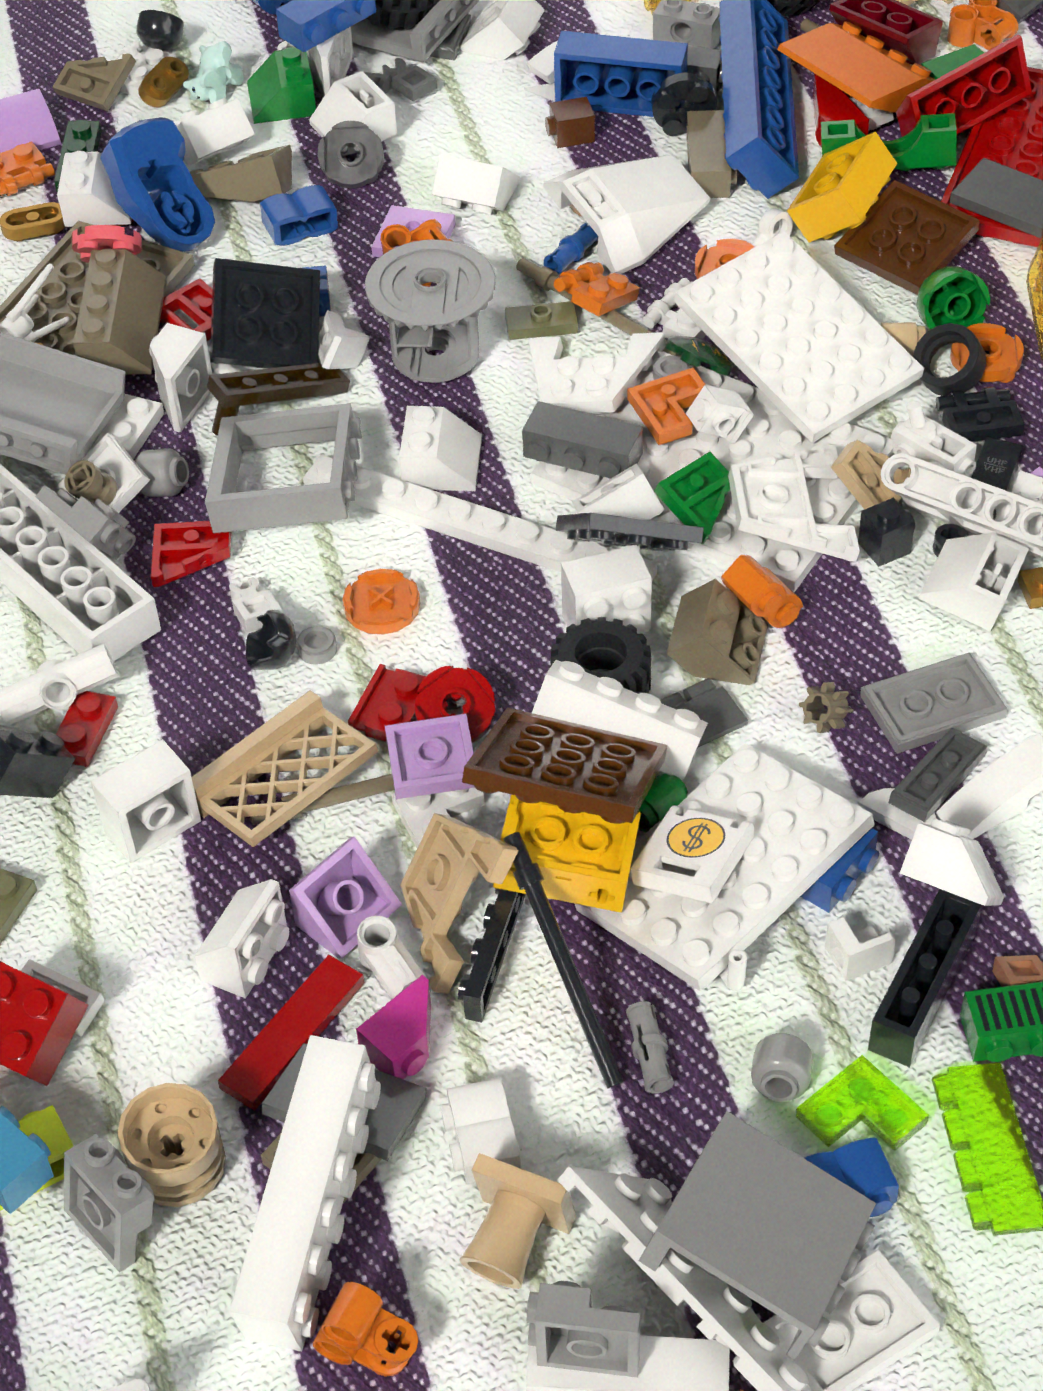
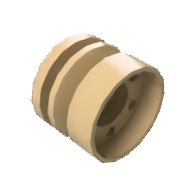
[118,1083,226,1207]

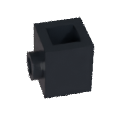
[858,497,916,567]

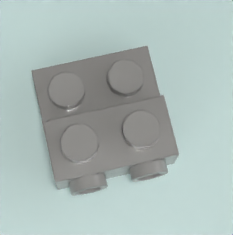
[35,485,136,559]
[64,1134,155,1272]
[526,1281,640,1377]

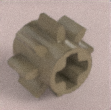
[799,682,853,733]

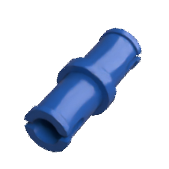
[544,223,598,275]

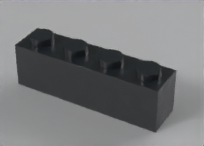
[868,889,982,1068]

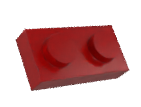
[55,691,118,767]

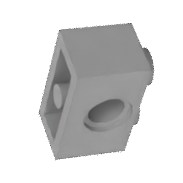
[653,0,721,49]

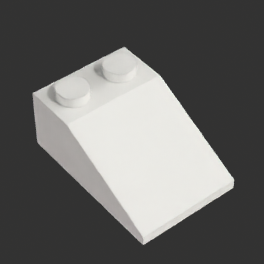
[307,27,353,99]

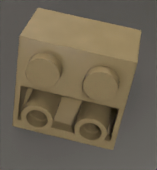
[666,579,768,685]

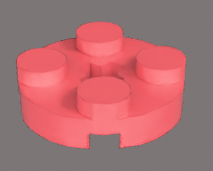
[72,225,142,263]

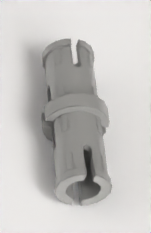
[626,1001,674,1094]

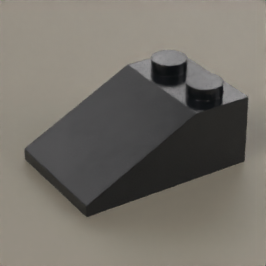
[0,725,75,798]

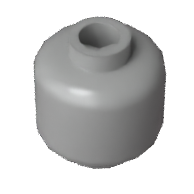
[135,448,189,498]
[751,1033,813,1102]

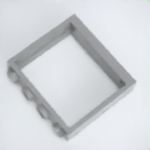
[205,403,362,533]

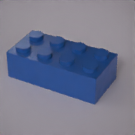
[554,31,688,117]

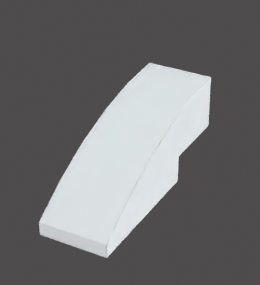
[935,733,1043,839]

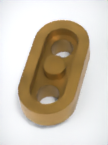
[138,57,189,107]
[0,202,65,241]

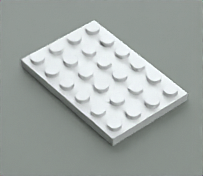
[674,231,924,443]
[575,743,874,991]

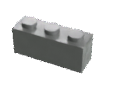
[522,401,643,479]

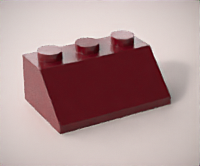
[829,0,943,65]

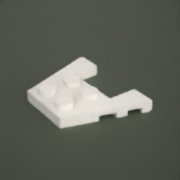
[529,332,666,413]
[728,445,860,561]

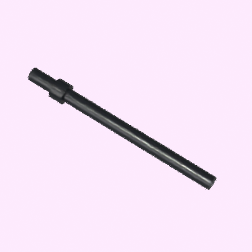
[503,832,624,1089]

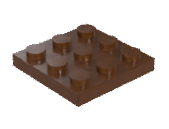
[834,180,979,295]

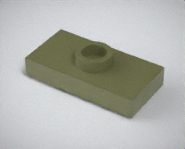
[505,301,578,340]

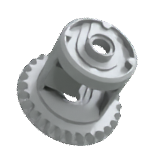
[365,240,495,383]

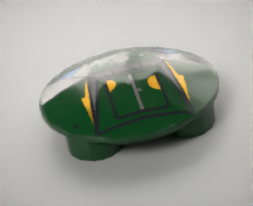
[665,336,735,376]

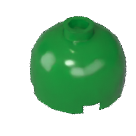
[916,266,990,330]

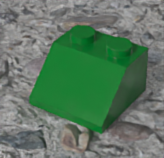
[247,47,316,124]

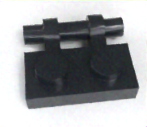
[936,386,1025,442]

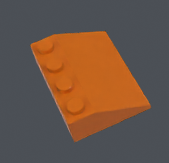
[777,21,935,113]

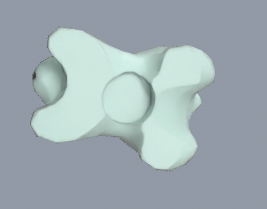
[183,41,243,104]

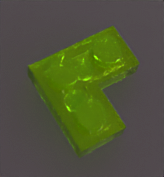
[796,1055,929,1151]

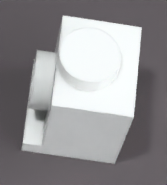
[686,385,754,444]

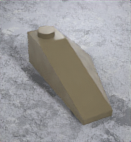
[189,144,292,202]

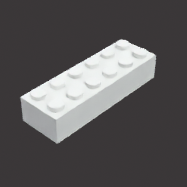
[229,1035,381,1352]

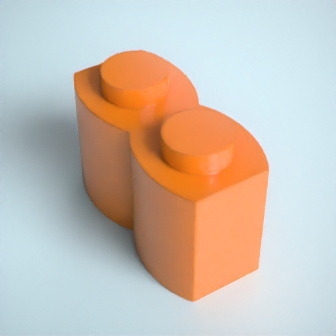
[721,555,803,628]

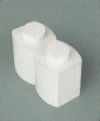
[440,1077,521,1184]

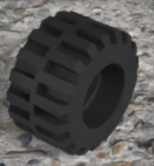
[550,617,651,694]

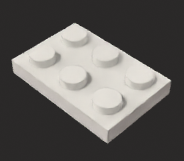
[764,1249,940,1391]

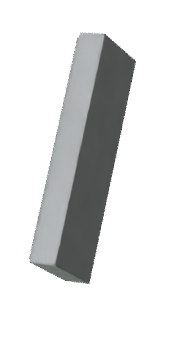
[888,728,988,822]

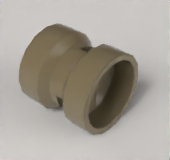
[64,460,117,505]

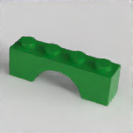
[821,113,957,171]

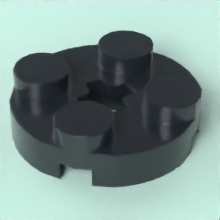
[651,72,717,136]

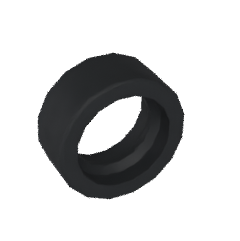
[913,323,986,396]

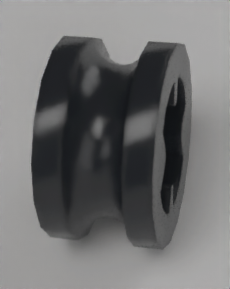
[933,524,969,557]

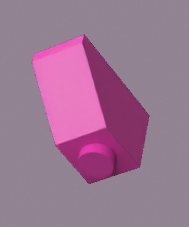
[356,975,431,1079]

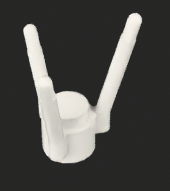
[0,263,71,343]

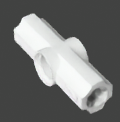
[0,643,119,725]

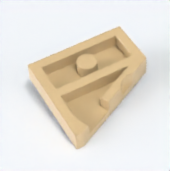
[831,440,911,509]

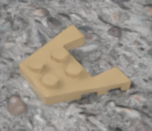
[400,813,518,994]

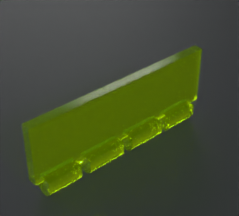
[931,1063,1043,1236]

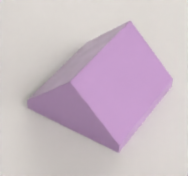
[289,836,403,959]

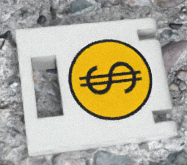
[630,805,754,904]

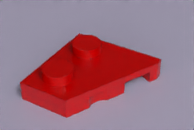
[151,521,231,587]

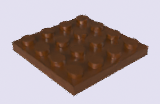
[462,707,668,824]

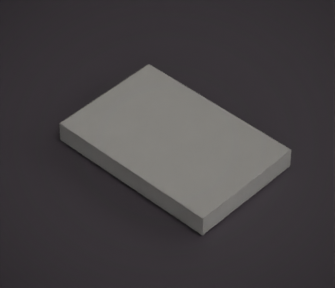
[860,652,1008,754]

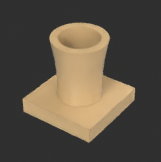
[459,1153,576,1289]

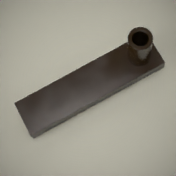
[207,362,350,436]

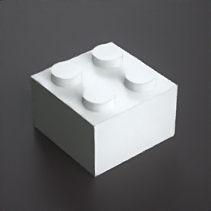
[561,545,652,634]
[91,739,201,863]

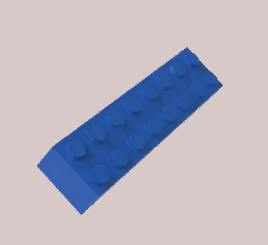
[719,0,799,199]

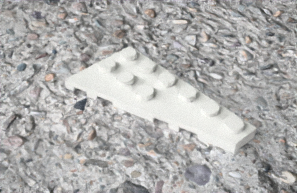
[557,1166,812,1391]

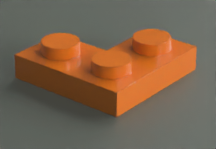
[627,368,706,445]

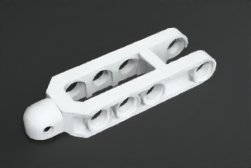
[881,453,1043,559]

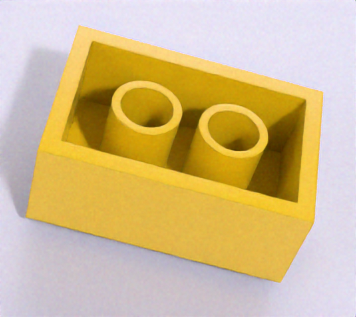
[787,131,897,243]

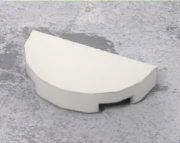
[858,788,936,840]

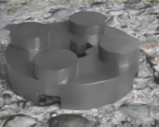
[318,121,384,188]

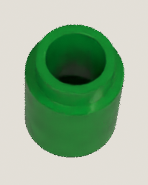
[638,773,688,833]

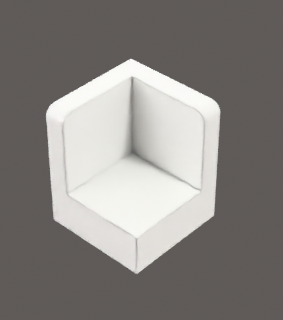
[825,917,896,981]

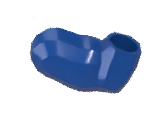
[100,117,215,252]

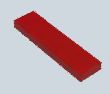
[218,954,365,1111]

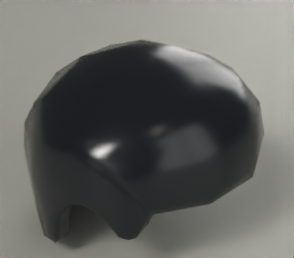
[136,10,184,51]
[246,610,297,670]

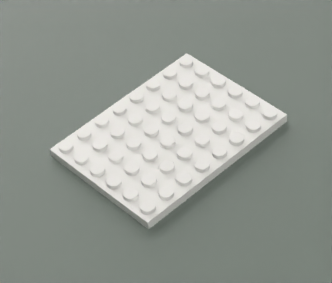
[531,351,894,592]

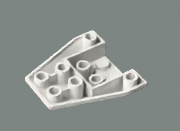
[543,154,710,274]

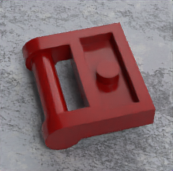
[160,278,213,341]

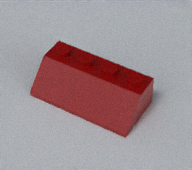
[896,35,1032,137]

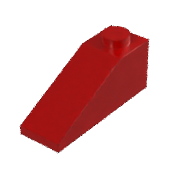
[813,73,869,147]

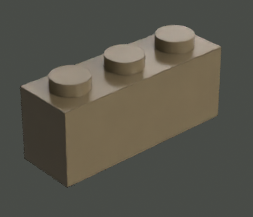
[686,110,737,198]

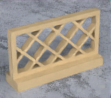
[192,690,378,847]

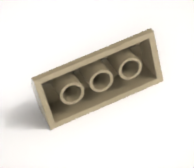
[73,249,166,375]

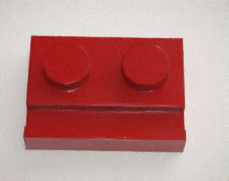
[348,664,426,742]

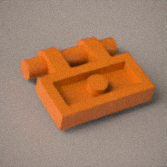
[0,141,55,196]
[554,262,640,317]

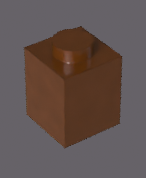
[545,97,595,148]

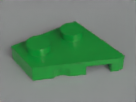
[654,451,730,544]

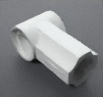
[357,916,425,999]

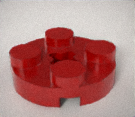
[415,666,495,743]

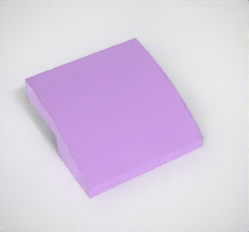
[0,89,61,153]

